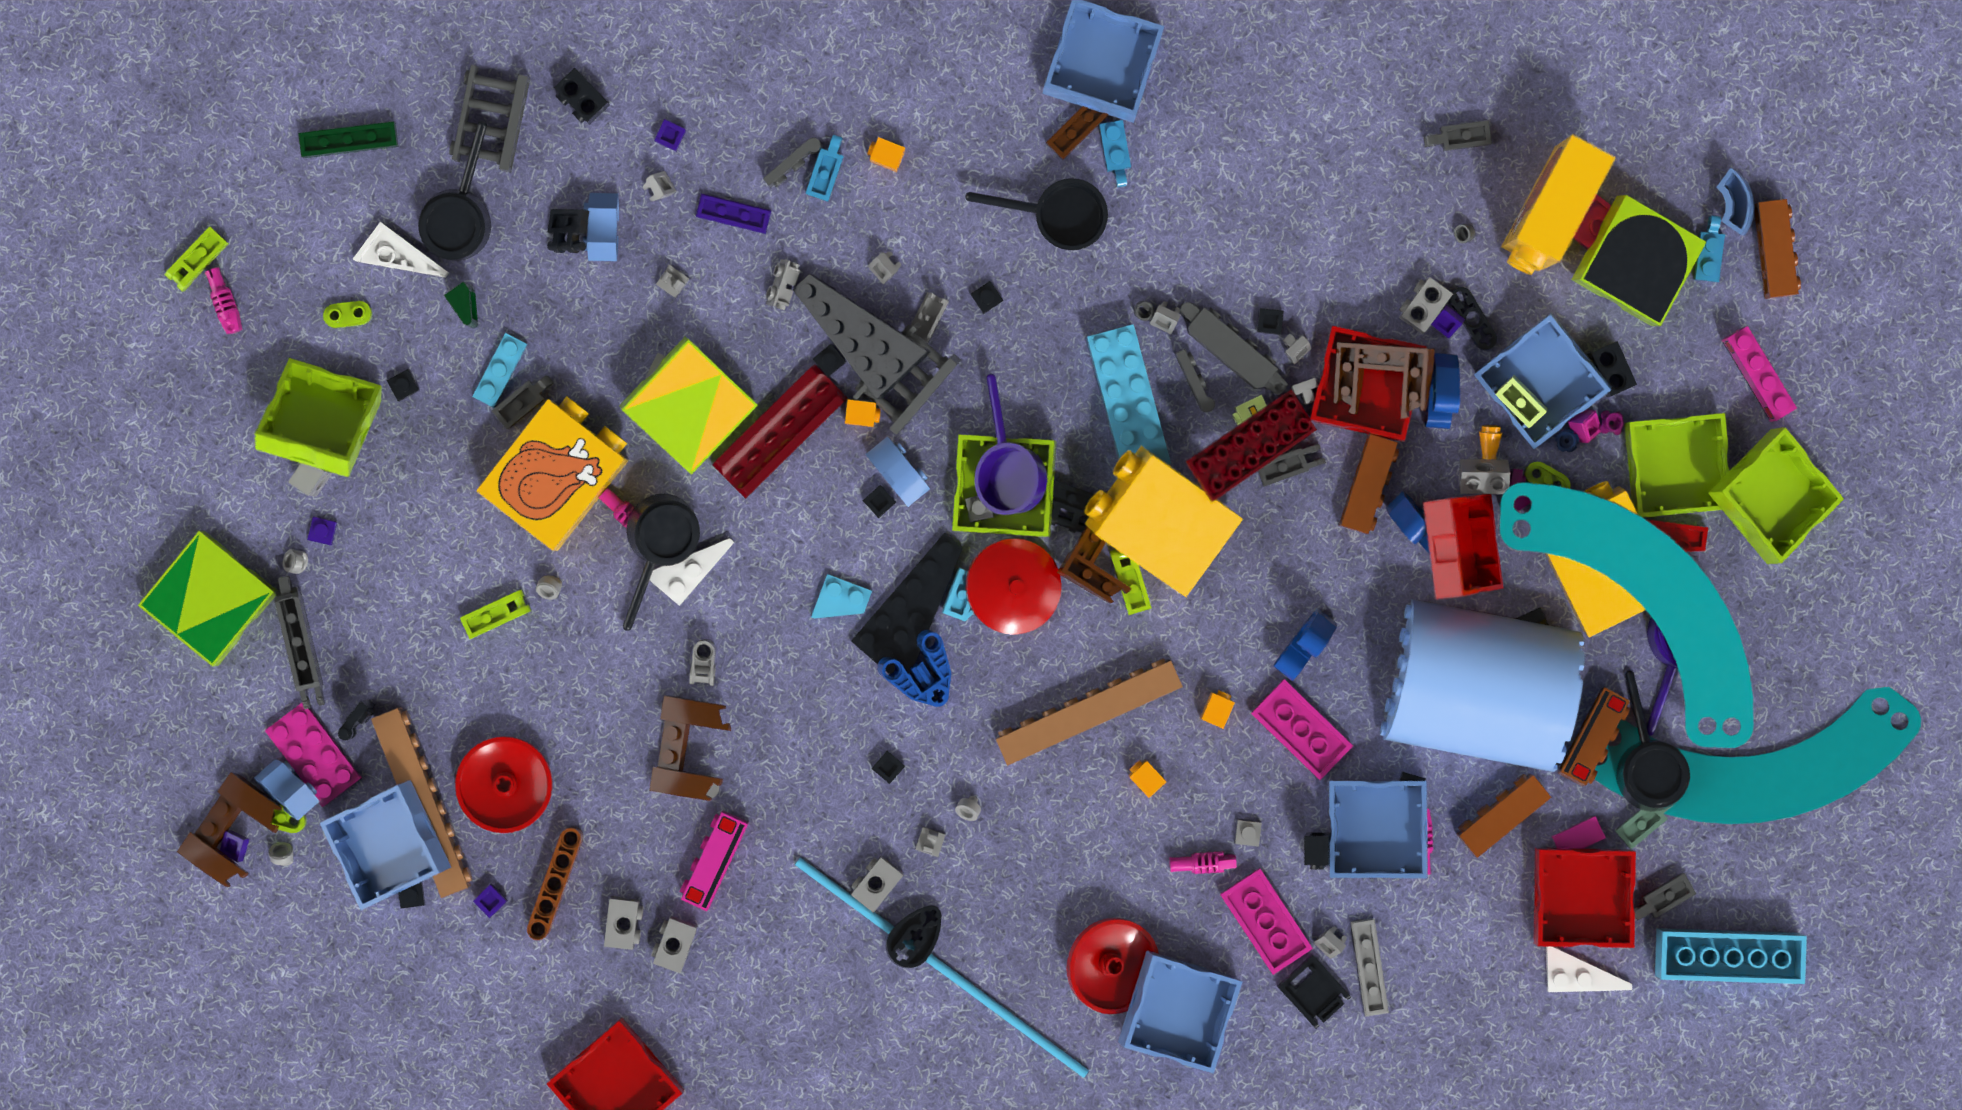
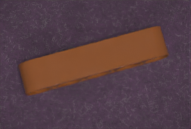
[527,826,584,940]

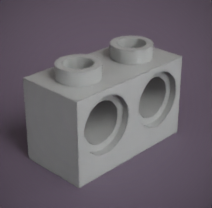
[1399,277,1453,334]

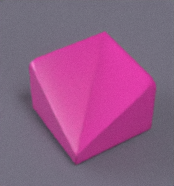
[1568,409,1601,443]

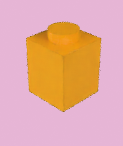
[867,137,905,172]
[845,400,881,427]
[1200,690,1235,729]
[1129,760,1166,798]

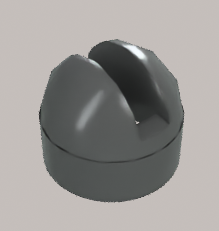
[1454,223,1476,244]
[1134,301,1154,321]

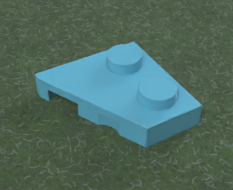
[942,568,973,621]
[811,574,872,619]

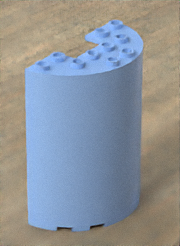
[1380,599,1585,772]

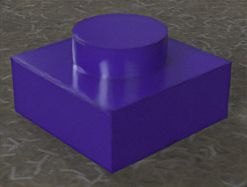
[654,119,687,152]
[1431,305,1465,339]
[307,517,338,546]
[220,830,249,862]
[473,884,508,918]

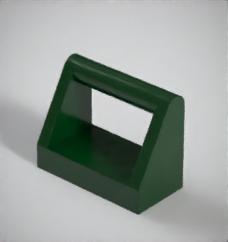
[444,282,478,328]

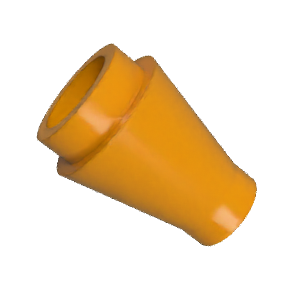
[1479,425,1503,460]

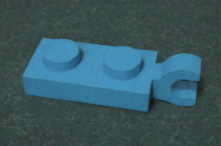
[1099,120,1131,188]
[805,135,844,202]
[1694,216,1725,283]

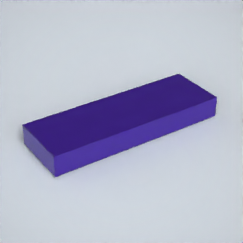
[696,193,771,234]

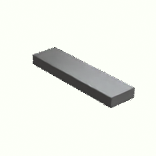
[1350,918,1389,1017]

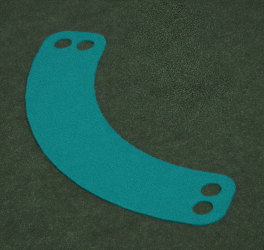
[1500,483,1754,748]
[1594,687,1921,824]

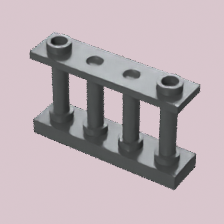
[449,65,530,173]
[853,322,961,435]

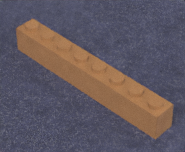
[995,658,1183,766]
[371,707,473,898]

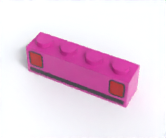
[1721,326,1797,422]
[680,811,749,911]

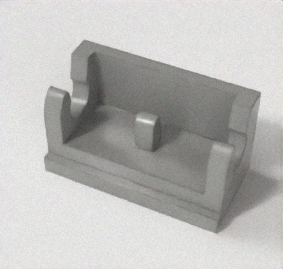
[911,292,949,343]

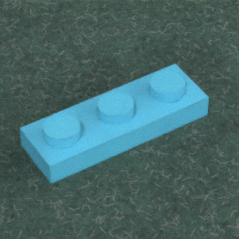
[472,333,528,408]

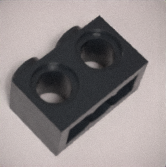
[554,68,610,125]
[1587,341,1637,397]
[1304,832,1331,870]

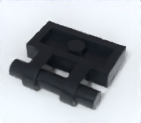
[547,209,590,253]
[1051,480,1094,533]
[338,699,375,741]

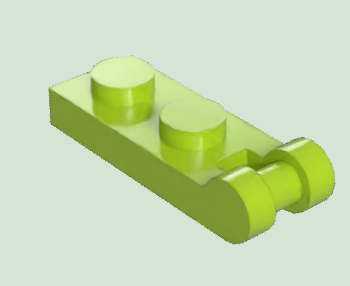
[165,226,229,292]
[1109,549,1152,615]
[460,589,531,639]

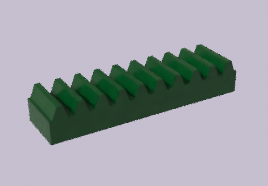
[298,121,399,158]

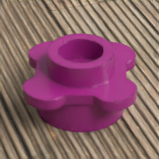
[1599,410,1624,435]

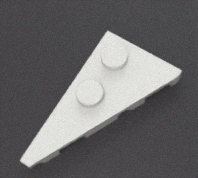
[353,222,449,278]
[650,538,734,606]
[1546,947,1632,992]

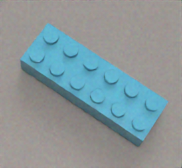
[1086,324,1171,465]
[1655,928,1807,984]

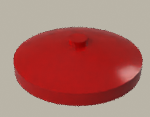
[966,538,1061,635]
[455,736,553,833]
[1067,918,1159,1014]

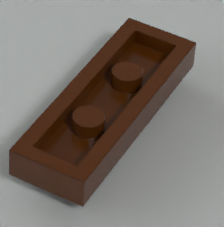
[1046,106,1109,160]

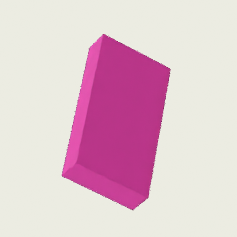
[1551,816,1606,849]

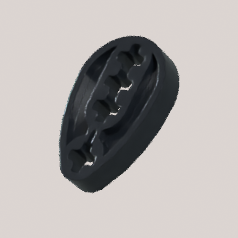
[885,905,942,968]

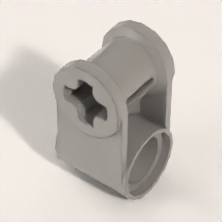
[689,639,716,686]

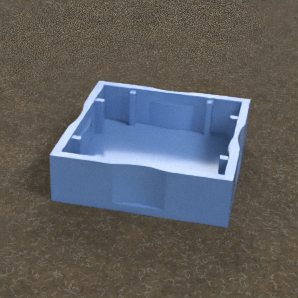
[1042,0,1165,123]
[1474,312,1611,449]
[320,780,451,910]
[1329,781,1428,878]
[1118,951,1242,1074]

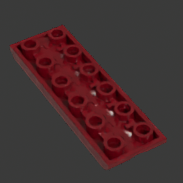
[712,364,848,499]
[1185,389,1317,503]

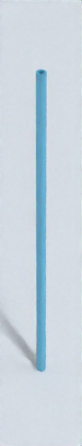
[795,857,1089,1078]

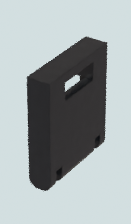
[1277,954,1351,1029]

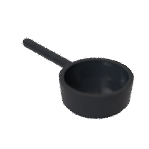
[418,121,491,261]
[965,178,1108,250]
[623,493,700,631]
[1616,670,1690,812]

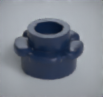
[1555,429,1579,452]

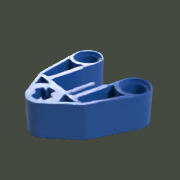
[1425,353,1460,429]
[1386,491,1430,554]
[1273,608,1337,681]
[877,630,951,707]

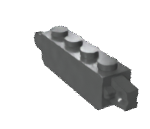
[1180,302,1288,396]
[274,576,325,709]

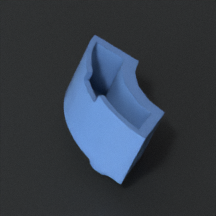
[1716,168,1755,236]
[583,193,619,261]
[865,436,930,507]
[254,759,320,821]

